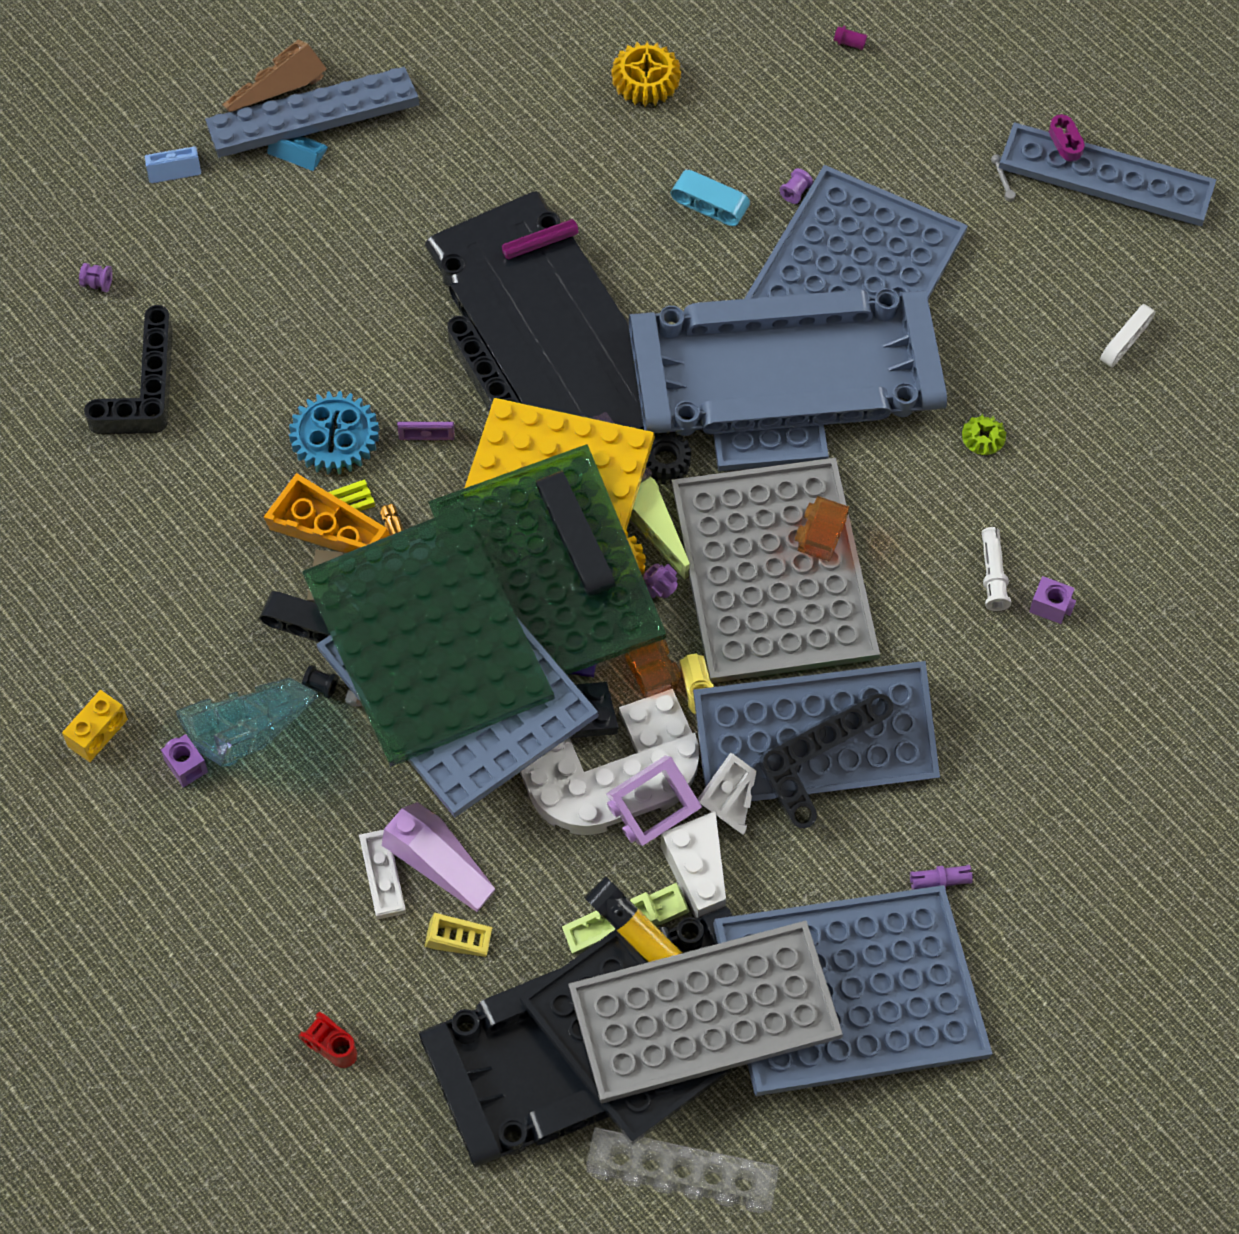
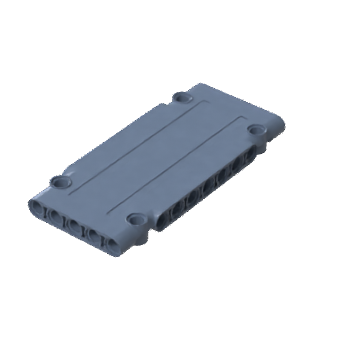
[629,288,947,436]

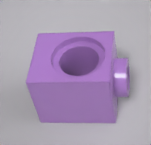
[1029,576,1076,624]
[161,734,208,787]

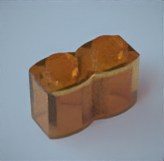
[795,496,850,562]
[623,632,681,698]

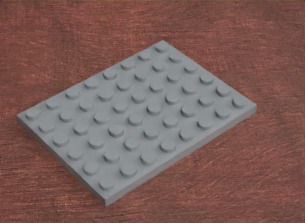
[672,458,880,683]

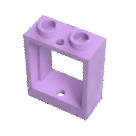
[606,755,702,846]

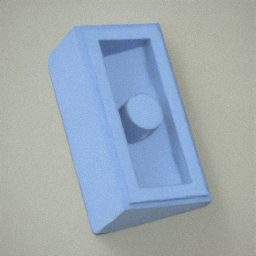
[145,146,201,183]

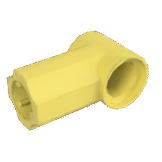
[679,653,714,714]

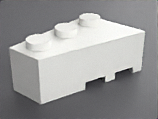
[660,811,726,919]

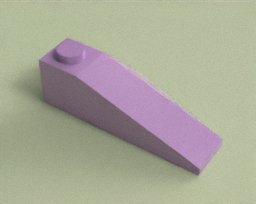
[382,802,495,912]

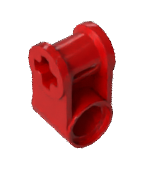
[298,1012,358,1068]

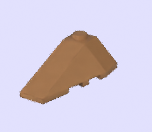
[222,39,327,112]

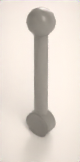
[991,154,1016,201]

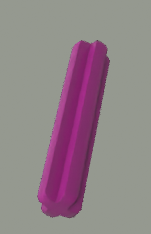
[502,219,579,259]

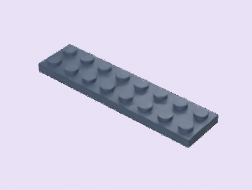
[205,67,419,158]
[999,122,1216,227]

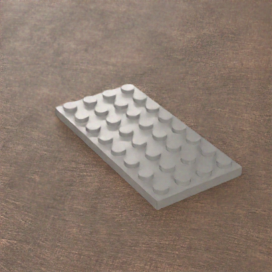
[569,921,843,1103]

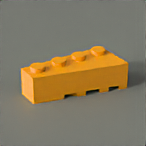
[264,473,392,561]

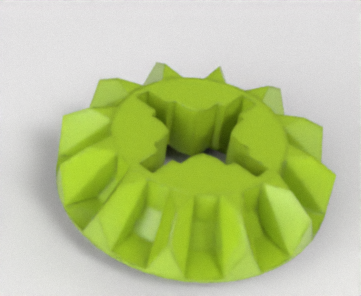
[962,414,1007,455]

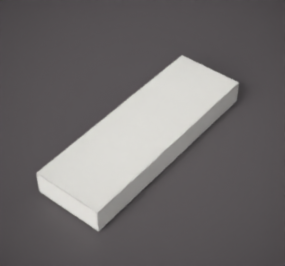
[359,830,406,920]

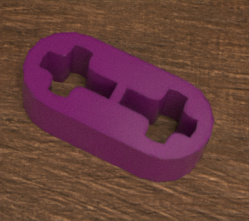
[1049,114,1085,161]

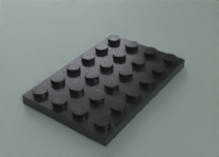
[520,929,731,1145]

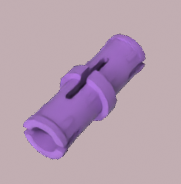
[910,865,972,890]

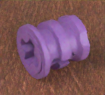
[79,263,112,292]

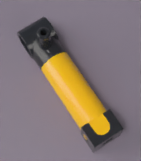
[584,876,682,962]

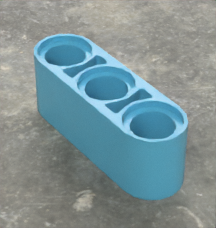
[670,170,750,226]

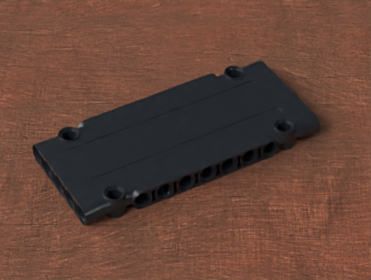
[425,191,644,430]
[418,906,732,1168]

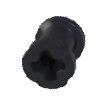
[301,665,339,699]

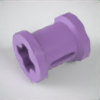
[779,168,813,204]

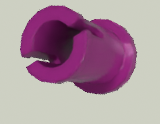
[833,25,867,50]

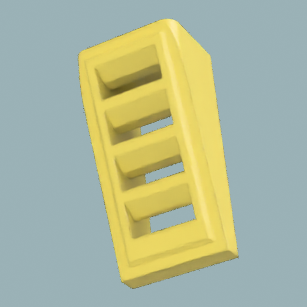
[425,913,492,957]

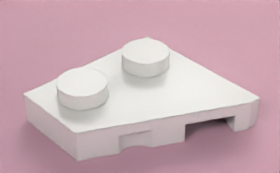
[697,753,756,834]

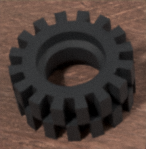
[644,432,691,485]

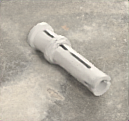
[982,527,1011,611]

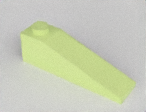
[630,474,690,580]

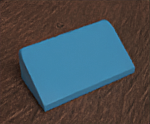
[268,136,328,171]

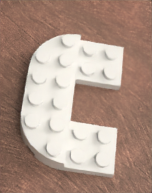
[520,688,699,835]

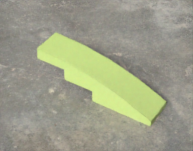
[562,883,690,955]

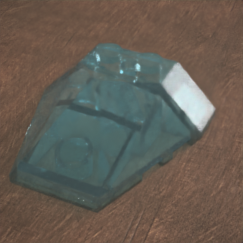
[176,678,318,766]

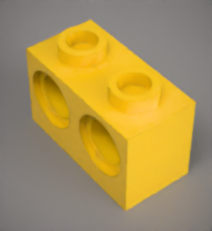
[62,690,128,762]

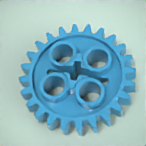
[289,391,379,475]

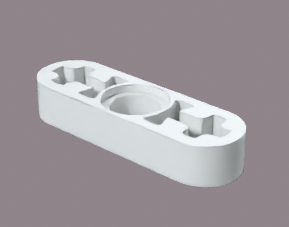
[1100,304,1156,367]

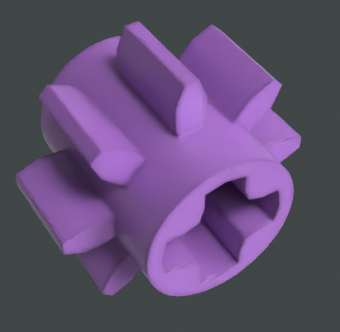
[643,564,678,598]

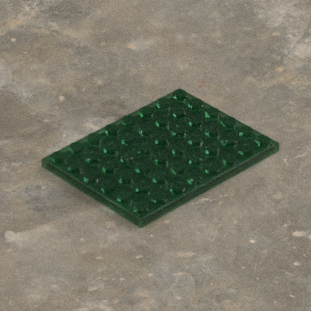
[428,444,667,675]
[302,507,555,767]

